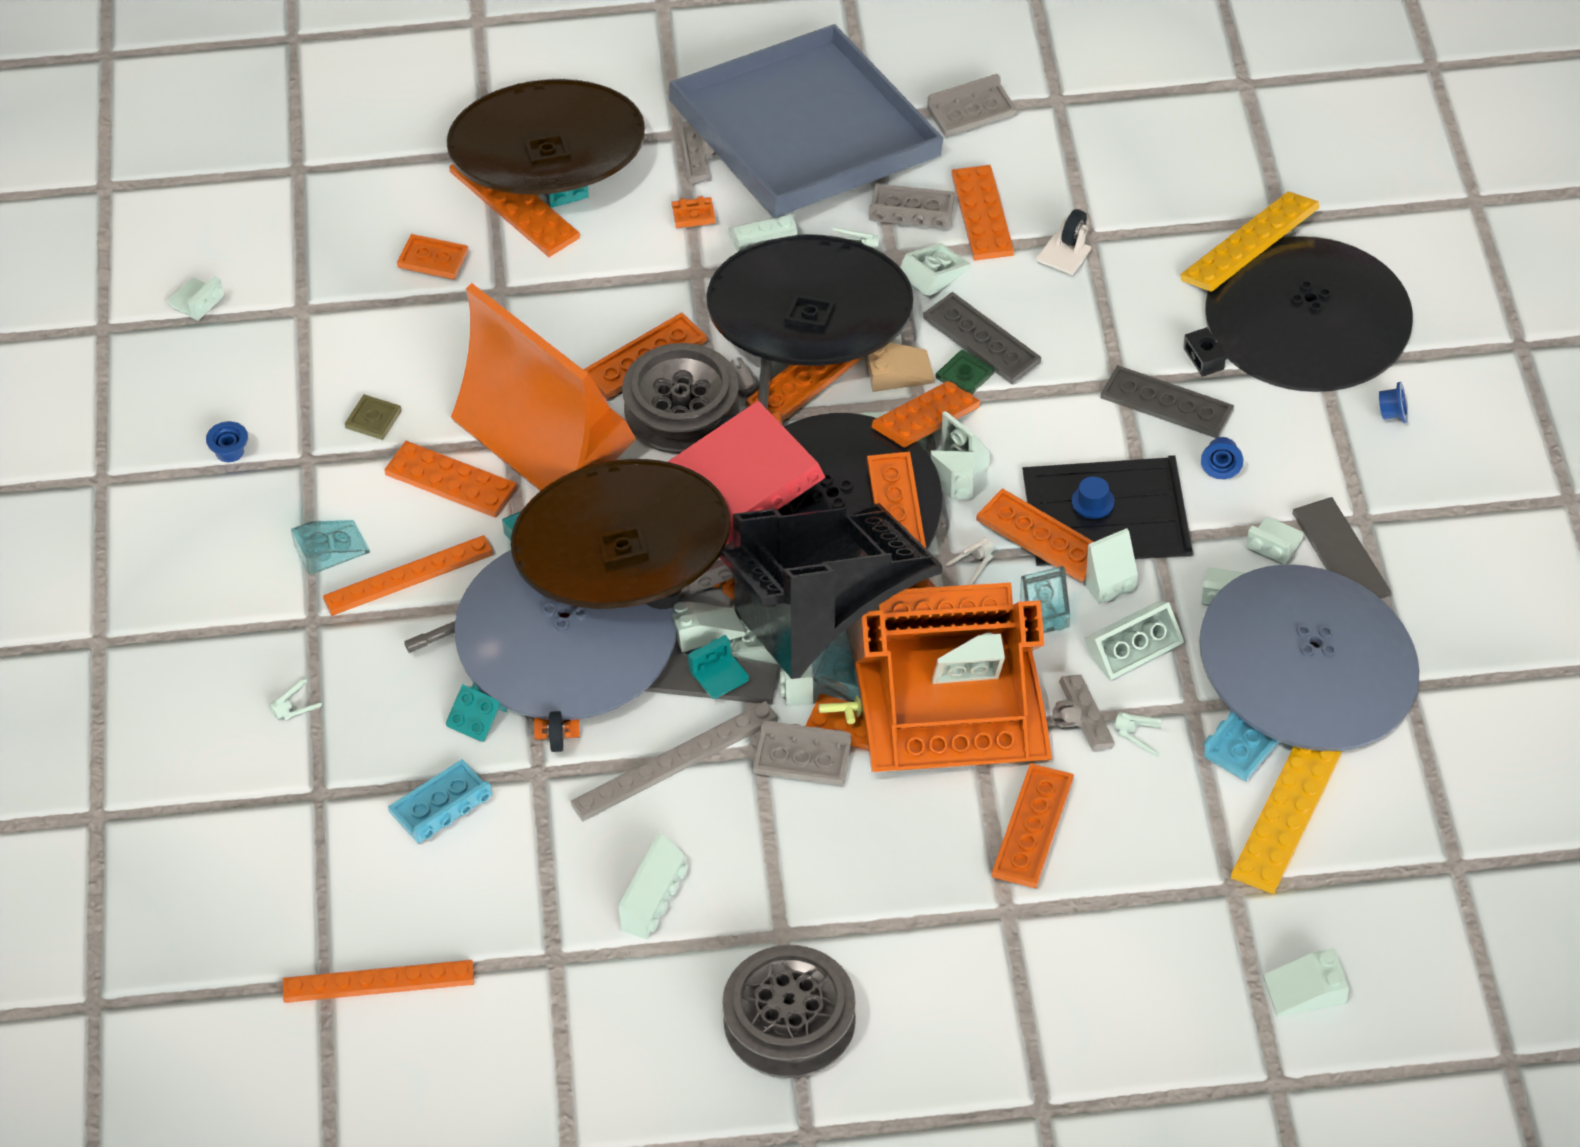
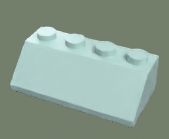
[1084,601,1185,680]
[619,832,688,940]

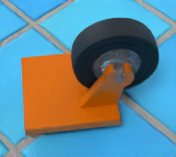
[534,711,580,752]

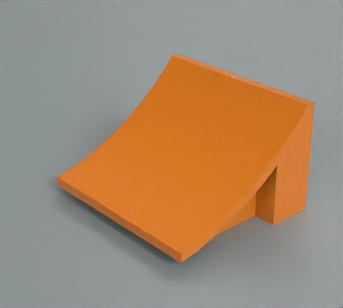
[451,283,636,491]
[846,582,1052,773]

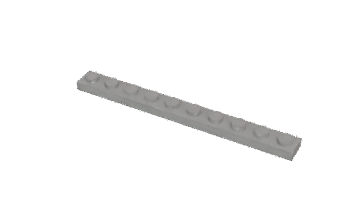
[571,701,778,822]

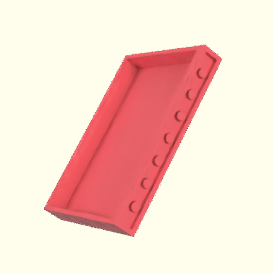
[668,401,826,546]

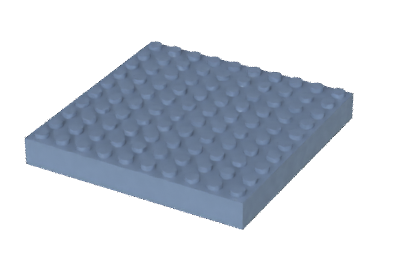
[669,24,944,218]

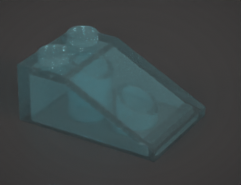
[291,520,370,575]
[1020,566,1070,633]
[813,645,861,702]

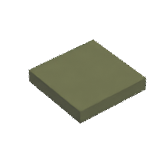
[344,394,402,440]

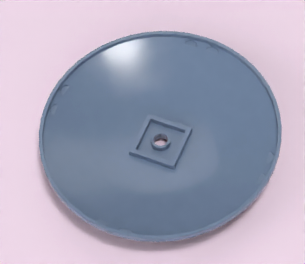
[455,547,677,720]
[1199,564,1419,751]

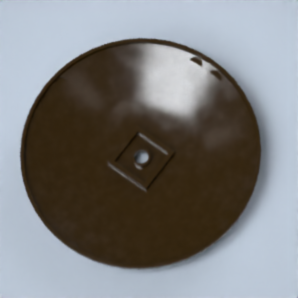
[447,79,645,195]
[510,459,730,609]

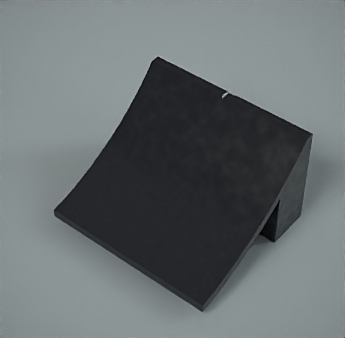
[719,503,942,679]

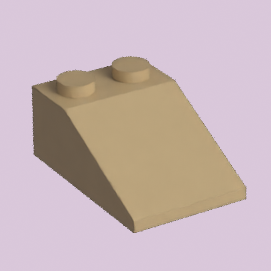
[865,343,934,392]

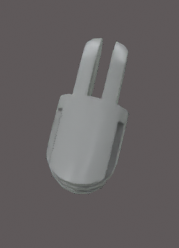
[730,357,758,399]

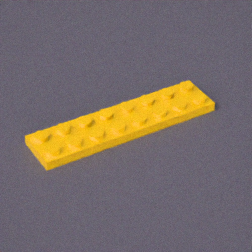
[1180,191,1320,292]
[1231,746,1341,894]

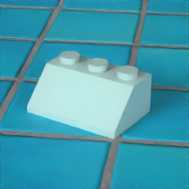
[728,214,797,252]

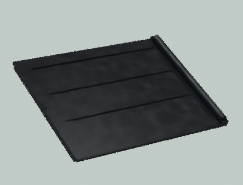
[1022,455,1193,566]

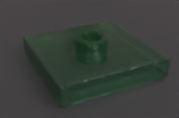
[936,349,994,394]

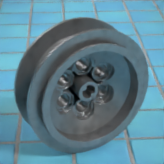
[622,343,740,452]
[722,945,856,1078]

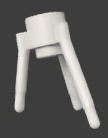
[945,537,994,585]

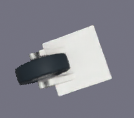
[1036,209,1092,275]

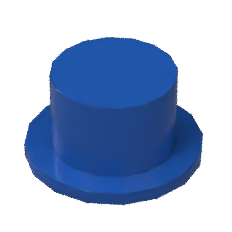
[1379,381,1408,424]
[206,421,248,463]
[1201,437,1244,479]
[1072,476,1115,519]

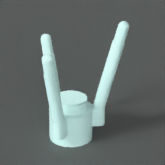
[833,227,878,250]
[268,678,322,720]
[1115,712,1161,757]

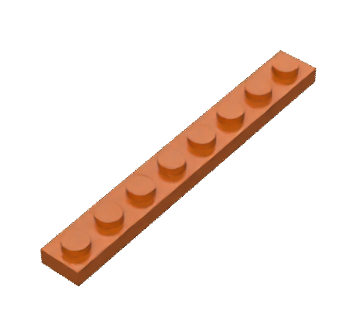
[323,535,493,616]
[283,960,474,1003]

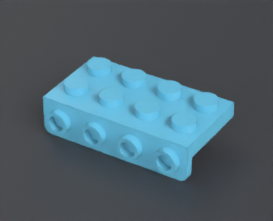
[1203,711,1280,781]
[388,759,492,844]

